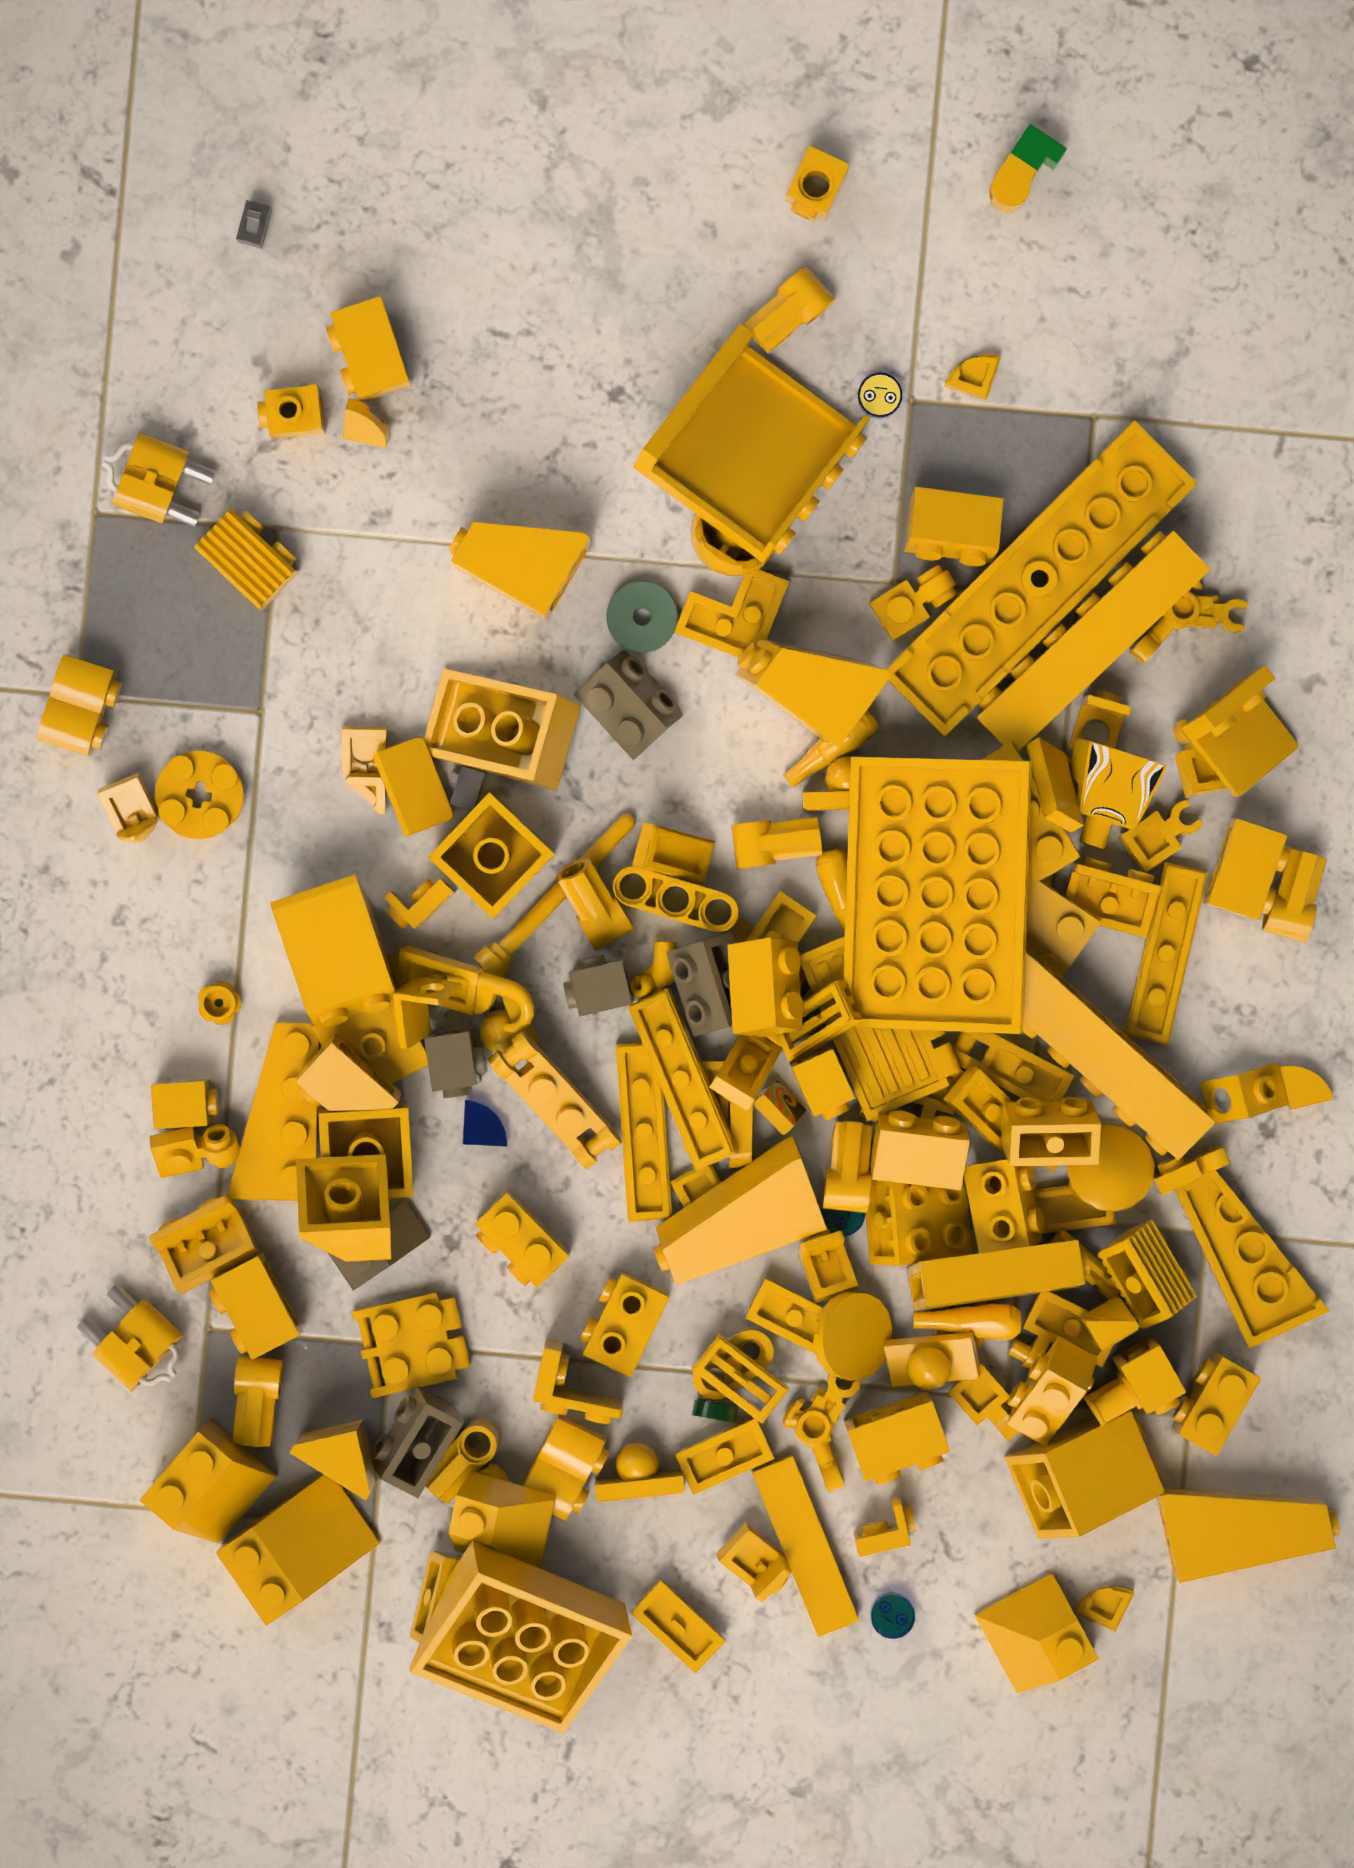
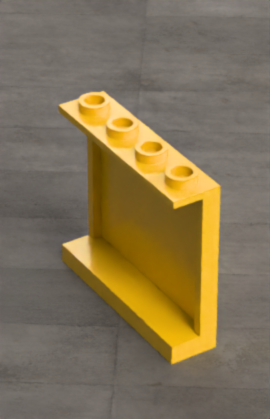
[633,323,870,563]

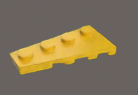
[227,1022,320,1201]
[1174,1170,1330,1349]

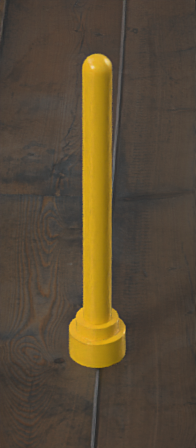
[473,813,636,977]

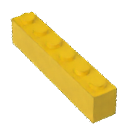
[977,530,1211,752]
[1023,945,1215,1161]

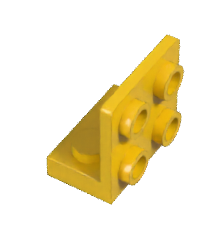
[1181,665,1298,797]
[865,1175,972,1266]
[533,1339,623,1424]

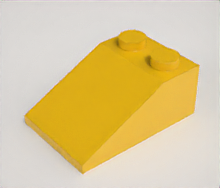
[424,668,581,791]
[216,1474,380,1626]

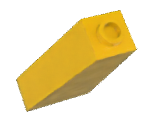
[653,1136,827,1285]
[907,1240,1090,1312]
[1157,1488,1340,1583]

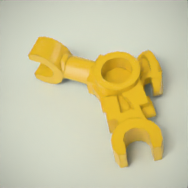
[1129,581,1248,664]
[782,1373,861,1492]

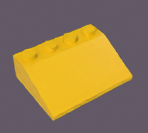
[409,1541,632,1734]

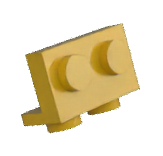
[1064,857,1163,938]
[149,1196,260,1295]

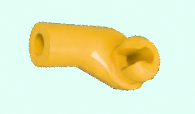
[629,941,676,1000]

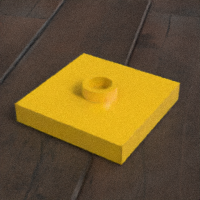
[311,1001,428,1084]

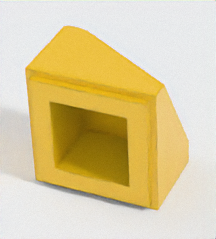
[1081,1296,1140,1350]

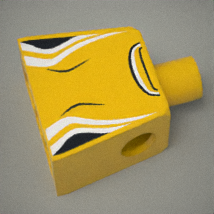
[1070,737,1167,849]

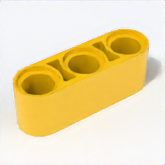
[613,866,739,932]

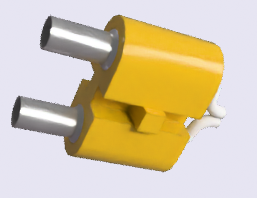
[102,432,215,527]
[77,1284,184,1392]

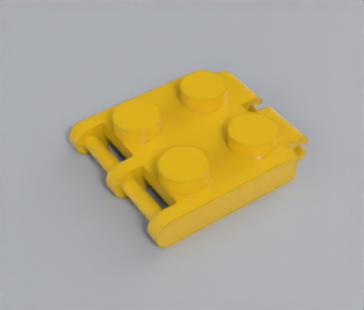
[351,1291,471,1398]

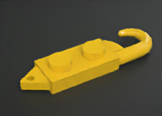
[387,945,534,1033]

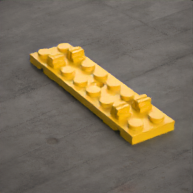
[886,420,1198,737]

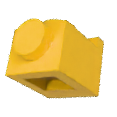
[257,384,325,439]

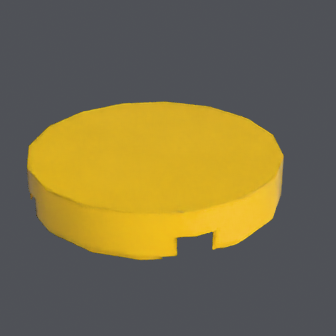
[813,1291,893,1381]

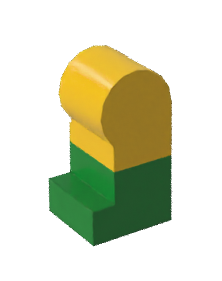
[989,124,1067,212]

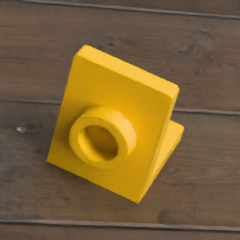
[1069,690,1132,750]
[393,977,462,1049]
[1200,1062,1288,1124]

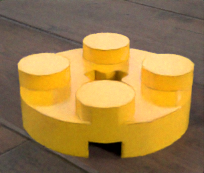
[154,751,245,840]

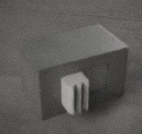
[236,200,272,249]
[449,766,486,811]

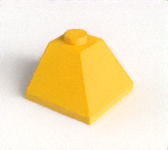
[296,1154,391,1262]
[449,1471,556,1569]
[974,1572,1099,1693]

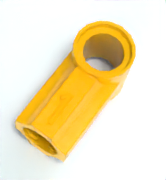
[743,265,836,354]
[731,817,822,869]
[1262,848,1327,943]
[556,858,634,952]
[822,1121,873,1213]
[232,1355,284,1447]
[426,1418,501,1504]

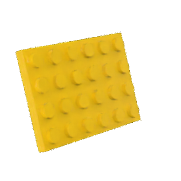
[843,757,1032,1034]

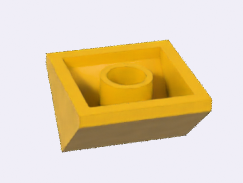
[289,1420,377,1501]

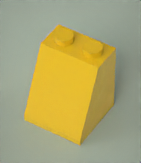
[448,522,592,621]
[734,639,892,748]
[270,874,397,1027]
[1004,1411,1165,1539]
[139,1418,277,1544]

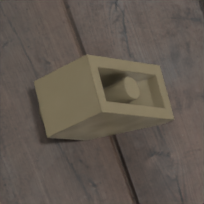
[328,1200,430,1291]

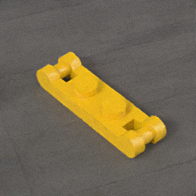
[487,1031,622,1169]

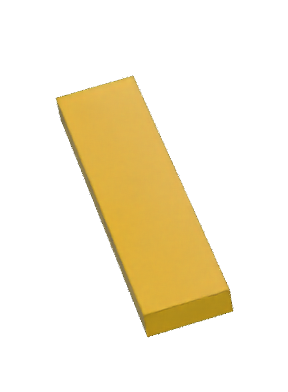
[1124,862,1208,1045]
[627,988,739,1171]
[616,1042,672,1222]
[752,1454,859,1637]

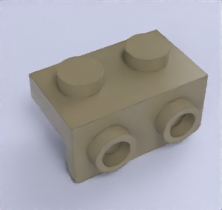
[574,650,683,760]

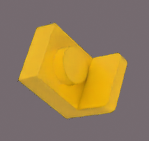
[384,879,456,929]
[853,1497,917,1557]

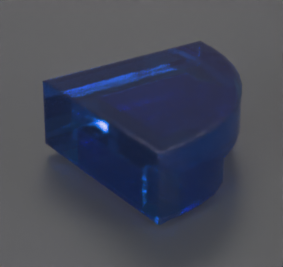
[463,1099,508,1147]

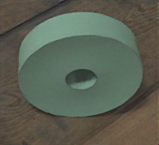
[606,581,678,653]

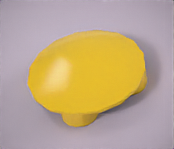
[1067,1124,1155,1212]

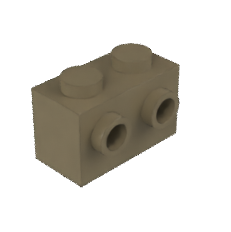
[666,932,736,1037]
[563,955,633,1017]
[424,1029,488,1098]
[372,1386,464,1498]

